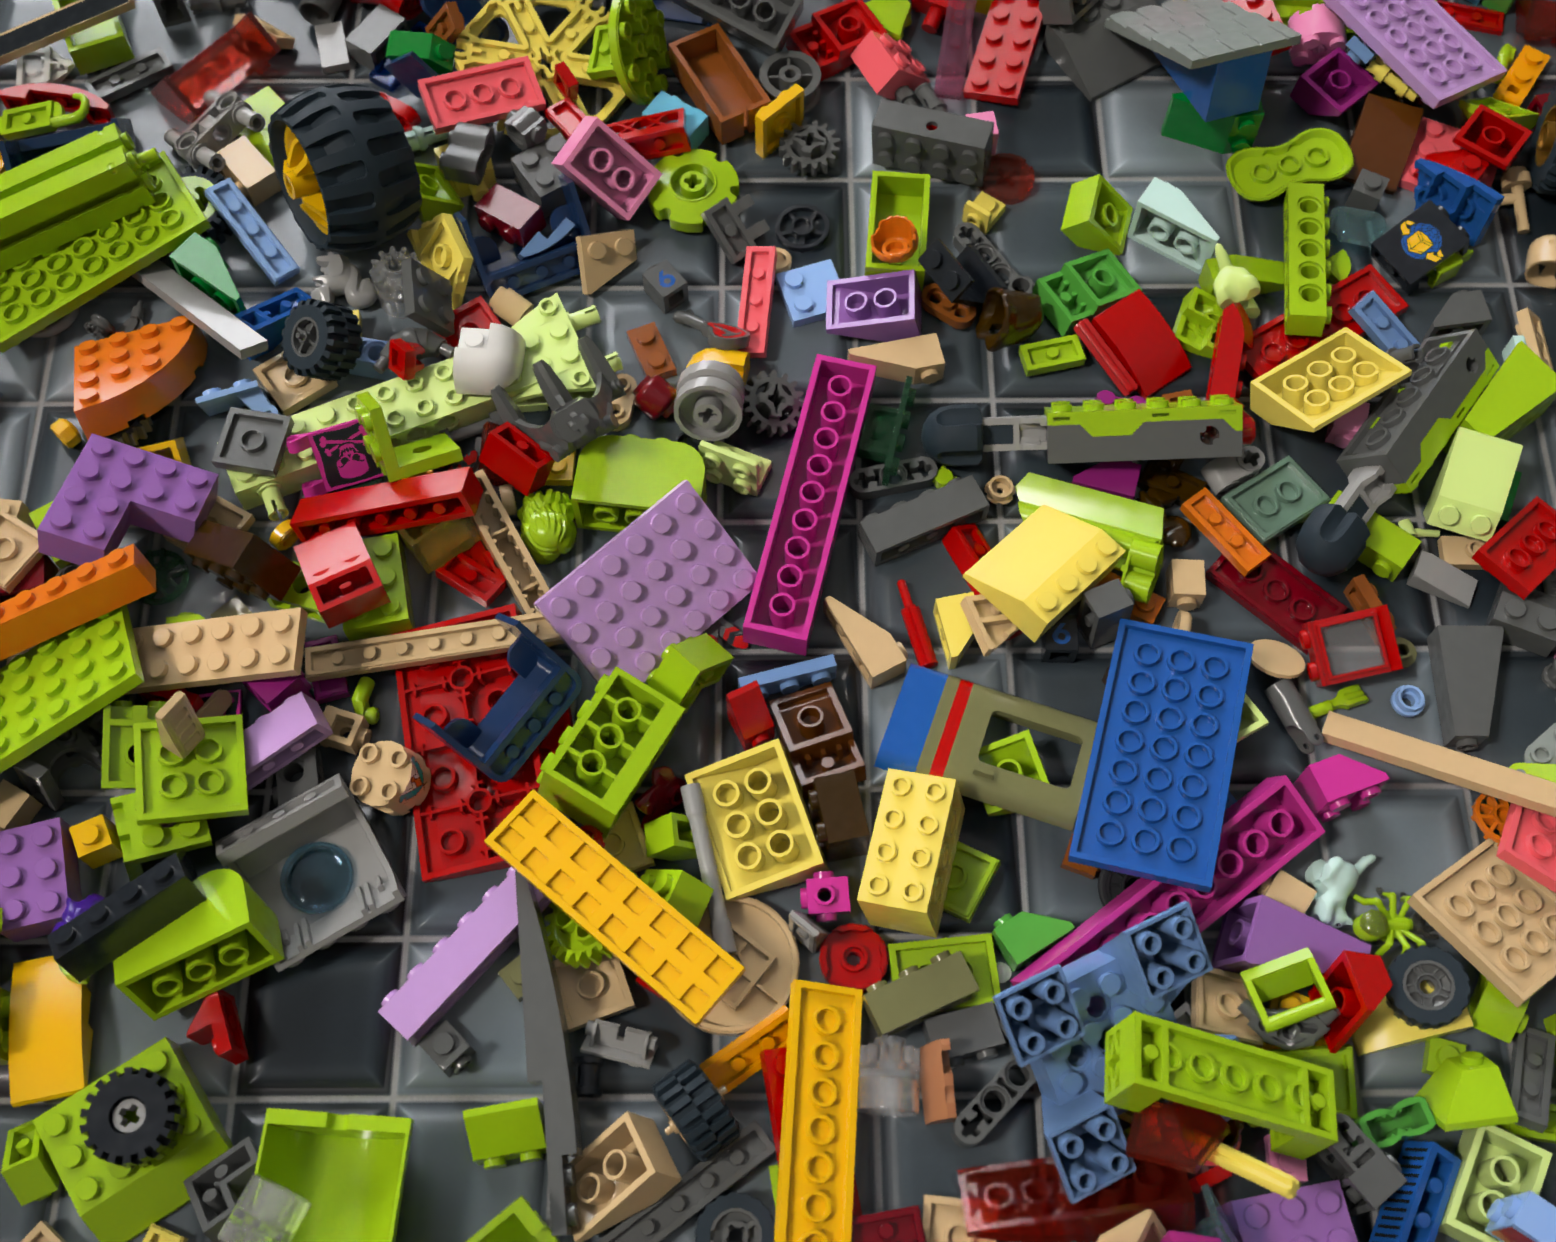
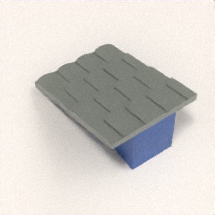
[1104,0,1302,122]

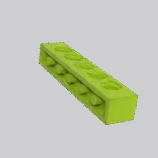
[1283,182,1332,337]

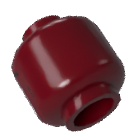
[632,375,676,420]

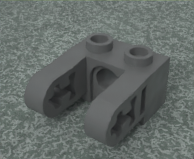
[1312,1113,1408,1216]

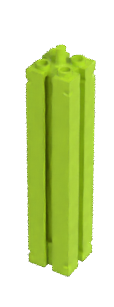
[0,123,160,273]

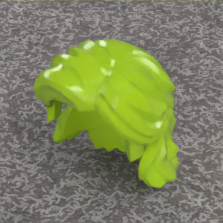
[517,488,577,565]

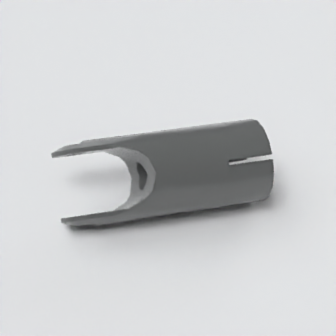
[1264,679,1324,754]

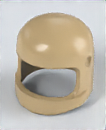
[1525,234,1556,289]

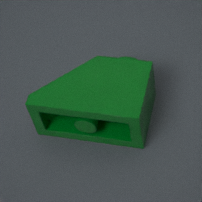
[386,30,456,75]

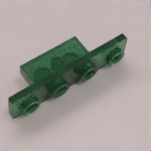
[857,376,917,486]

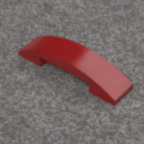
[0,83,116,125]

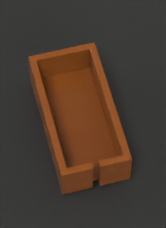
[668,23,771,145]

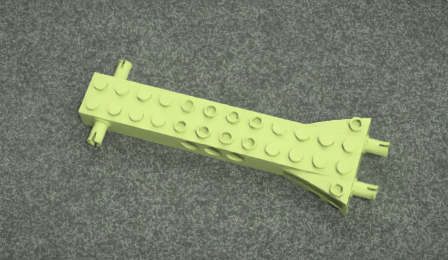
[217,293,623,521]

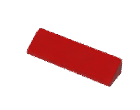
[942,523,1023,641]

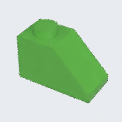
[992,911,1075,973]

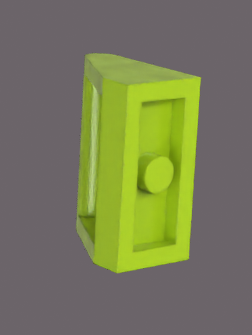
[1240,947,1337,1034]

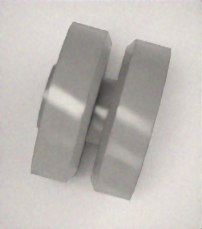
[674,360,745,441]

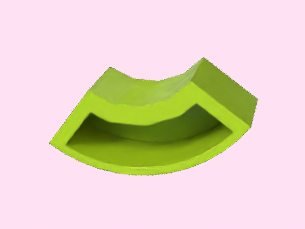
[1467,973,1530,1044]

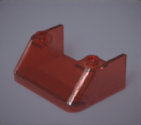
[150,11,281,125]

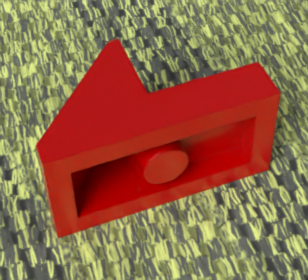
[186,989,249,1065]

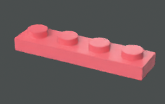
[738,246,778,358]

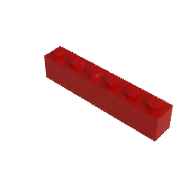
[290,466,484,543]

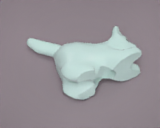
[1305,854,1376,929]

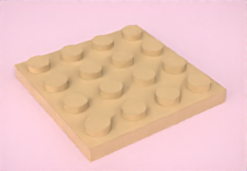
[1407,838,1556,1008]

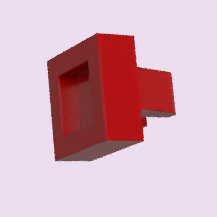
[388,338,425,381]

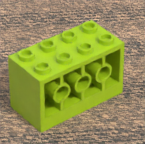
[536,666,686,839]

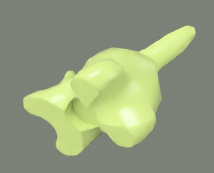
[1213,243,1261,319]

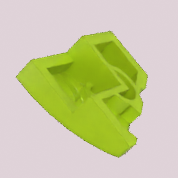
[1172,286,1223,359]

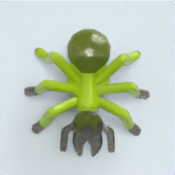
[1351,887,1439,957]

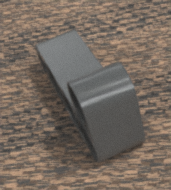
[951,1018,1036,1149]

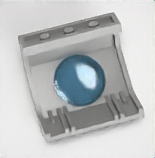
[215,773,407,972]

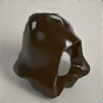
[975,287,1044,352]

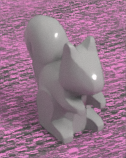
[310,254,378,309]

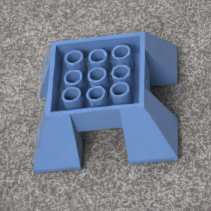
[992,901,1239,1204]

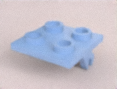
[195,379,281,416]

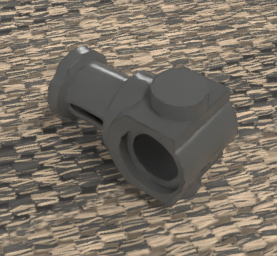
[504,105,548,152]

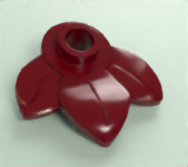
[634,766,686,830]

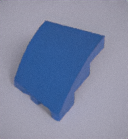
[1414,158,1504,247]

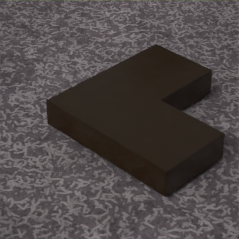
[1137,459,1207,506]

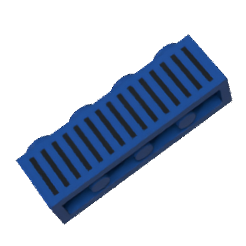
[1369,1141,1462,1242]

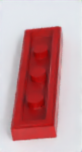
[1436,0,1505,36]

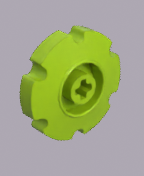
[648,149,739,233]

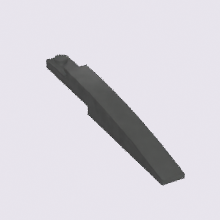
[515,870,583,1237]

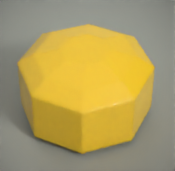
[50,418,82,448]

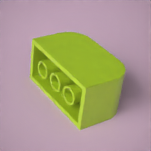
[571,434,707,532]
[113,869,285,1021]

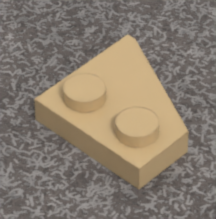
[960,594,1019,656]

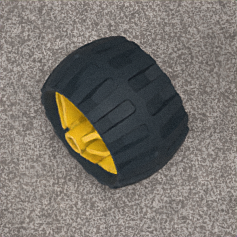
[268,84,422,252]

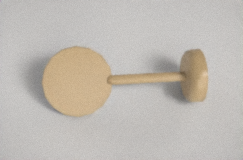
[1172,610,1306,679]

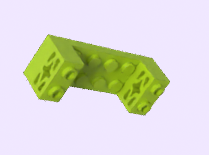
[1104,1011,1338,1160]

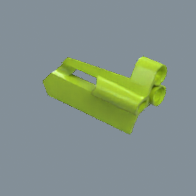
[1015,472,1164,604]

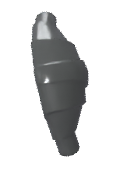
[373,327,455,374]
[1237,998,1341,1051]

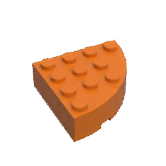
[74,316,208,440]

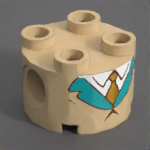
[349,741,431,816]

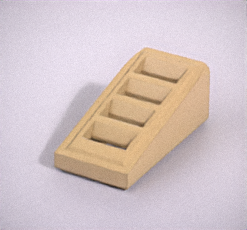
[155,690,205,758]

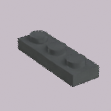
[84,47,175,103]
[1508,1026,1556,1133]

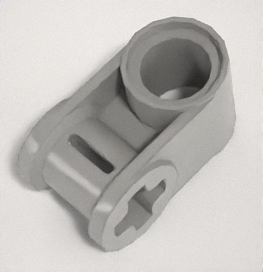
[1200,446,1265,498]

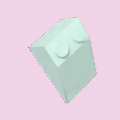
[1127,177,1220,274]

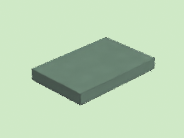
[1220,455,1331,546]

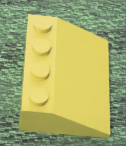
[1250,327,1412,433]
[962,504,1126,643]
[684,738,830,901]

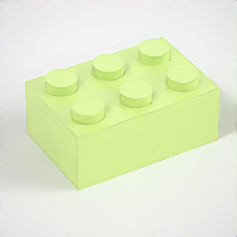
[1438,1126,1552,1242]

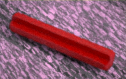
[1073,318,1138,397]

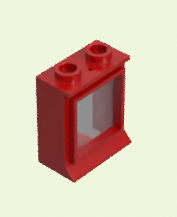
[1298,604,1403,687]

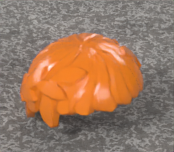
[871,215,919,264]

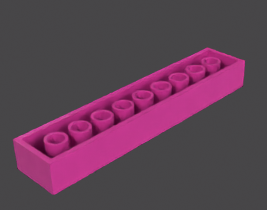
[743,354,877,656]
[1010,775,1326,986]

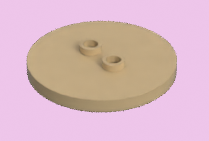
[672,895,800,1036]

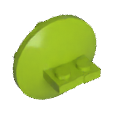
[587,0,670,105]

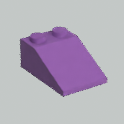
[826,269,921,342]

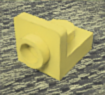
[962,191,1006,234]

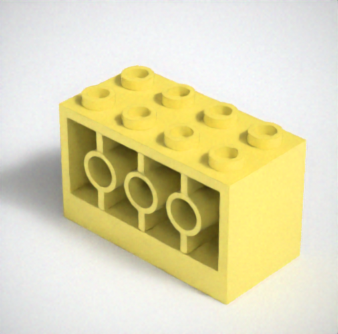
[857,768,965,938]

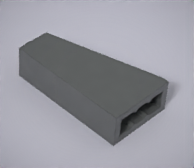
[1427,625,1504,751]

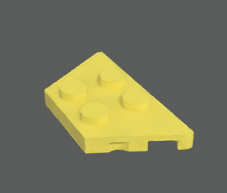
[407,213,473,310]

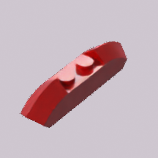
[1202,303,1253,437]

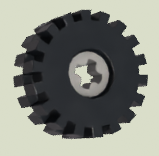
[80,1067,186,1168]

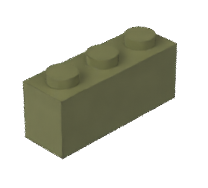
[862,950,980,1041]

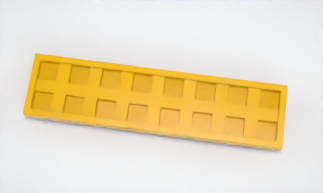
[484,789,746,1027]

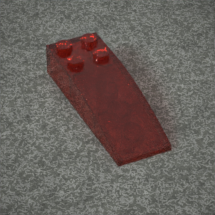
[957,1141,1196,1242]

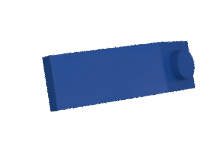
[234,287,312,361]

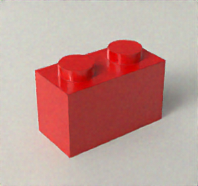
[478,421,555,496]

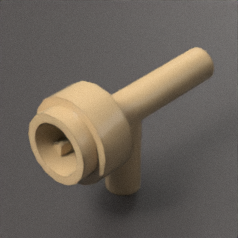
[1500,166,1532,235]

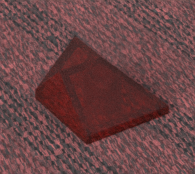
[1126,1101,1230,1174]

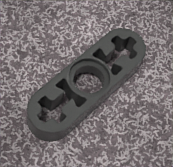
[849,456,938,500]

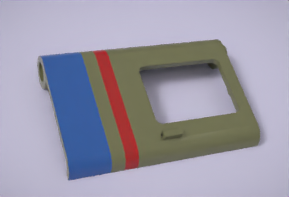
[874,663,1098,831]

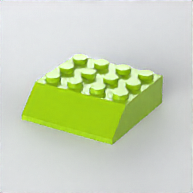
[32,1037,233,1242]

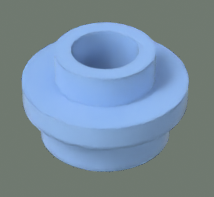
[1390,685,1425,717]

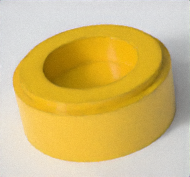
[269,519,298,551]

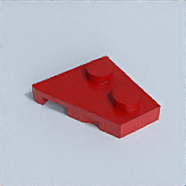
[435,529,507,608]

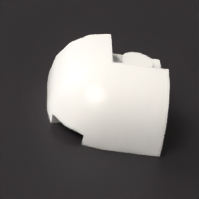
[453,322,526,396]

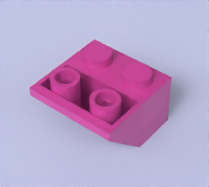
[1293,754,1389,823]

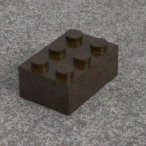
[183,520,301,601]

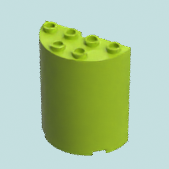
[241,1108,414,1242]

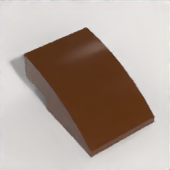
[1339,93,1424,196]
[769,681,866,800]

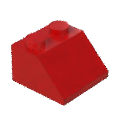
[1452,104,1533,173]
[1308,950,1393,1054]

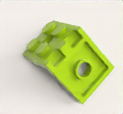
[354,392,463,482]
[101,701,166,789]
[110,792,212,882]

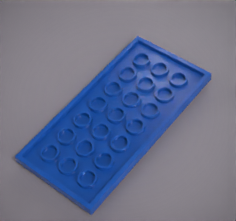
[1068,618,1254,893]

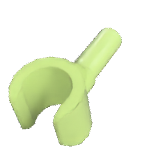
[1398,519,1440,538]

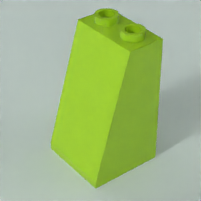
[1443,341,1556,454]

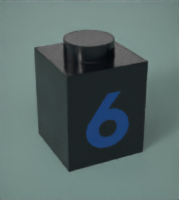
[1040,613,1079,663]

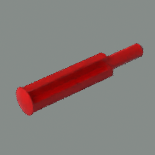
[896,579,938,669]

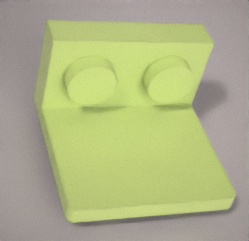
[698,440,772,497]

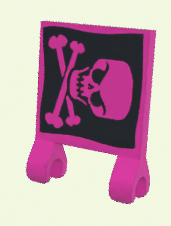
[286,419,384,498]

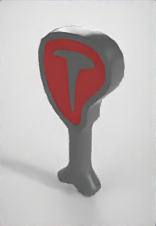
[673,309,750,350]

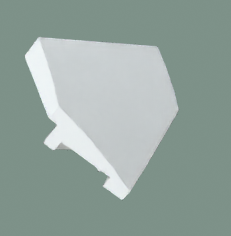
[16,44,75,86]

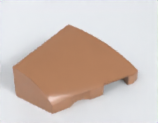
[916,1038,957,1125]

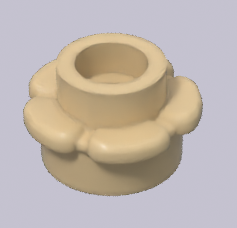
[984,475,1015,505]

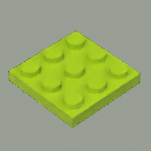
[133,714,249,826]

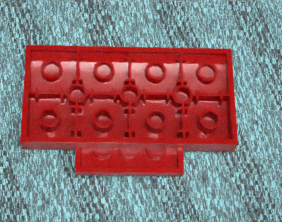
[391,603,573,883]

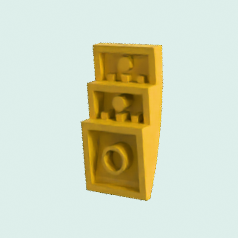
[8,955,93,1108]

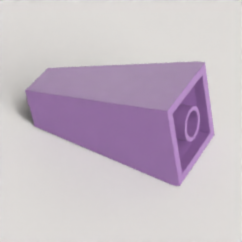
[1211,894,1372,975]

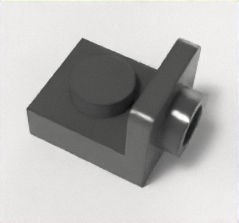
[419,1019,476,1077]

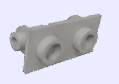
[580,1018,658,1069]

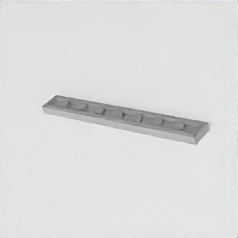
[131,259,269,360]

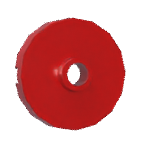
[819,923,889,993]

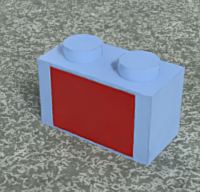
[1485,1191,1556,1242]

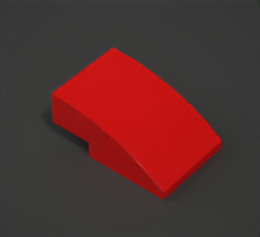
[786,0,887,82]
[1092,289,1192,400]

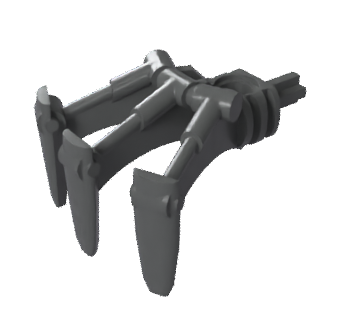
[491,336,626,462]

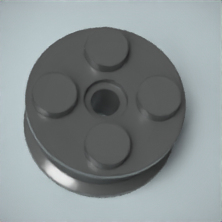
[759,50,821,114]

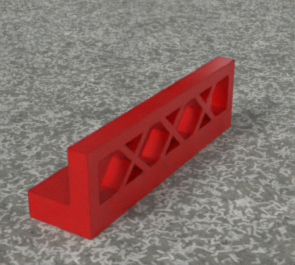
[606,107,691,160]

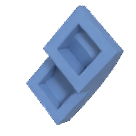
[516,217,575,261]

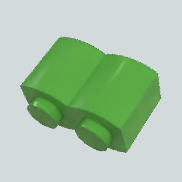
[1352,1097,1437,1150]

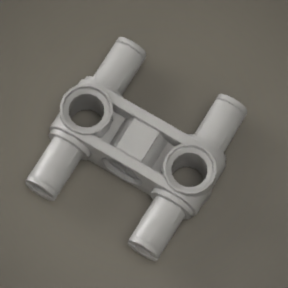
[164,89,266,172]

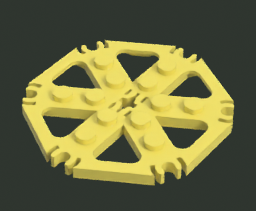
[454,0,628,141]

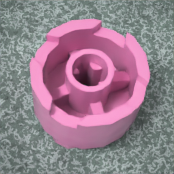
[1287,4,1347,66]

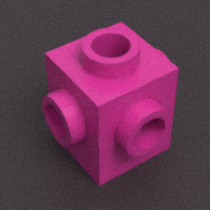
[800,871,851,922]

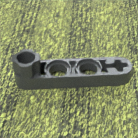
[953,222,1034,294]

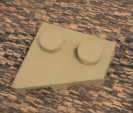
[576,229,637,295]

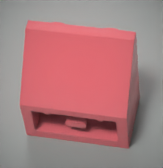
[850,30,930,100]

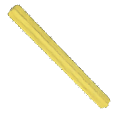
[1118,1108,1300,1199]

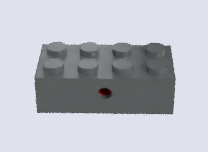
[872,99,994,187]

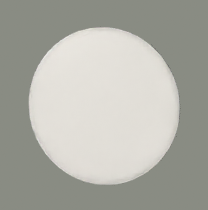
[996,962,1011,983]

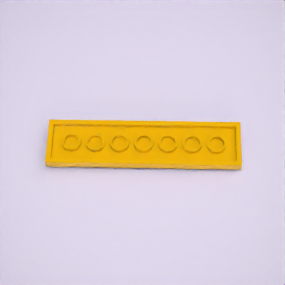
[774,979,863,1242]

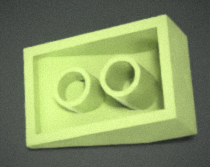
[1423,426,1523,542]

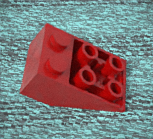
[293,521,391,629]

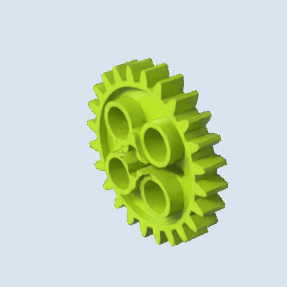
[544,861,638,969]

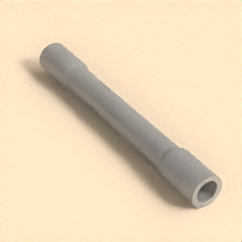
[680,783,737,955]

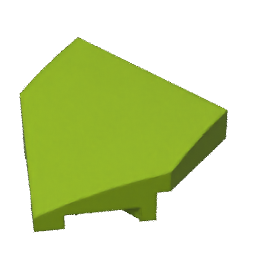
[865,0,912,41]

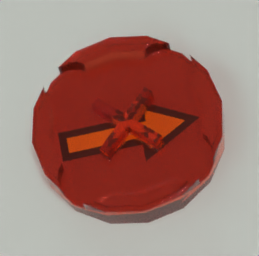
[978,153,1035,205]

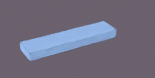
[204,177,300,286]

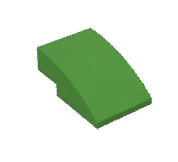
[1032,248,1143,337]

